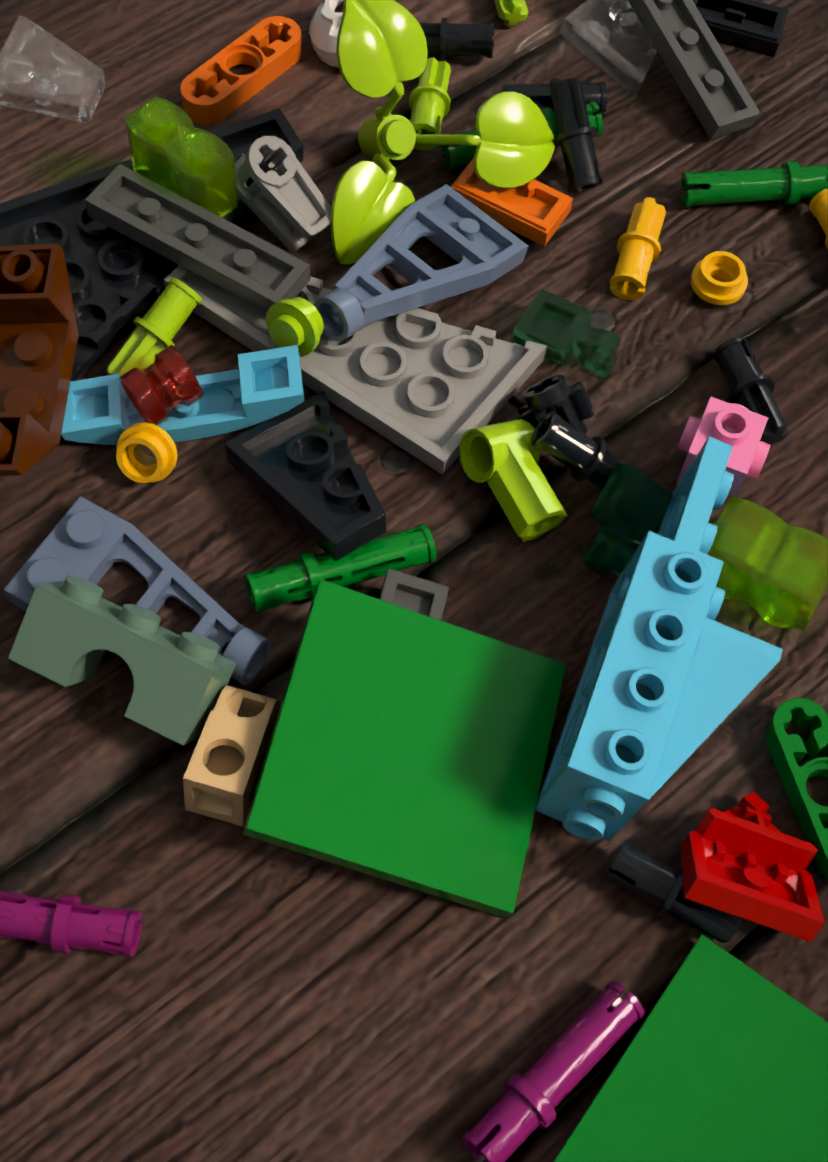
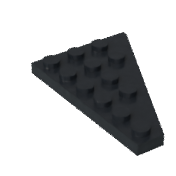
[0,108,303,381]

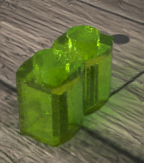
[125,97,238,218]
[708,497,828,631]

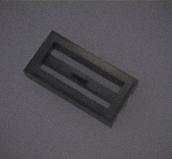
[692,0,789,57]

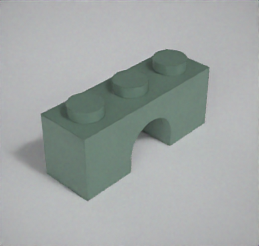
[8,576,236,746]

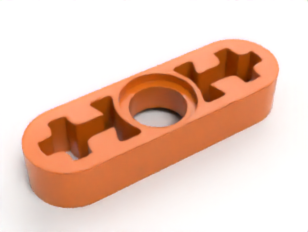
[180,16,302,125]

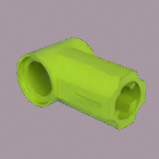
[459,419,568,542]

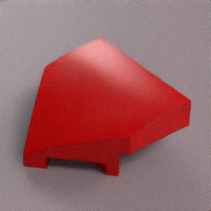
[681,792,825,942]

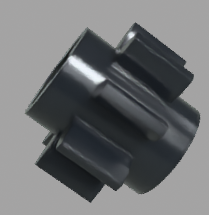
[517,375,594,434]

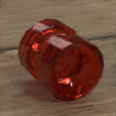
[119,345,204,426]

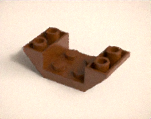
[0,243,79,476]

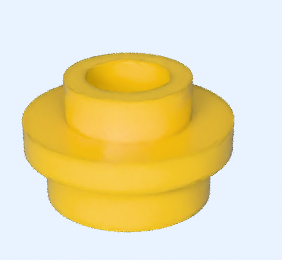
[691,251,748,305]
[116,422,178,483]

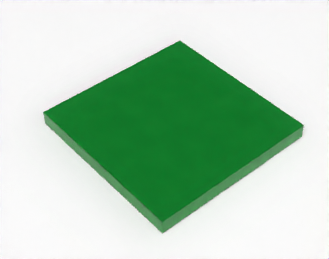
[242,579,566,918]
[553,934,828,1162]

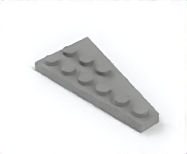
[164,265,547,475]

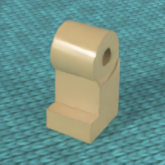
[183,685,279,827]

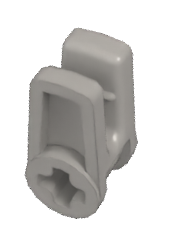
[229,136,332,252]

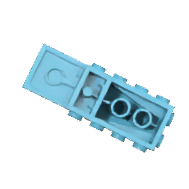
[535,436,783,841]

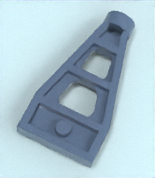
[314,184,528,342]
[4,496,270,686]

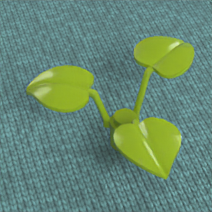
[331,0,555,264]

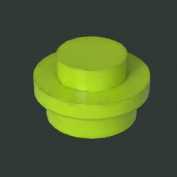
[266,297,324,357]

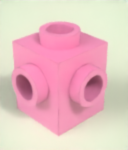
[676,397,771,506]

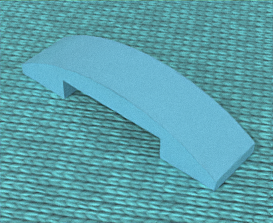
[61,345,304,445]

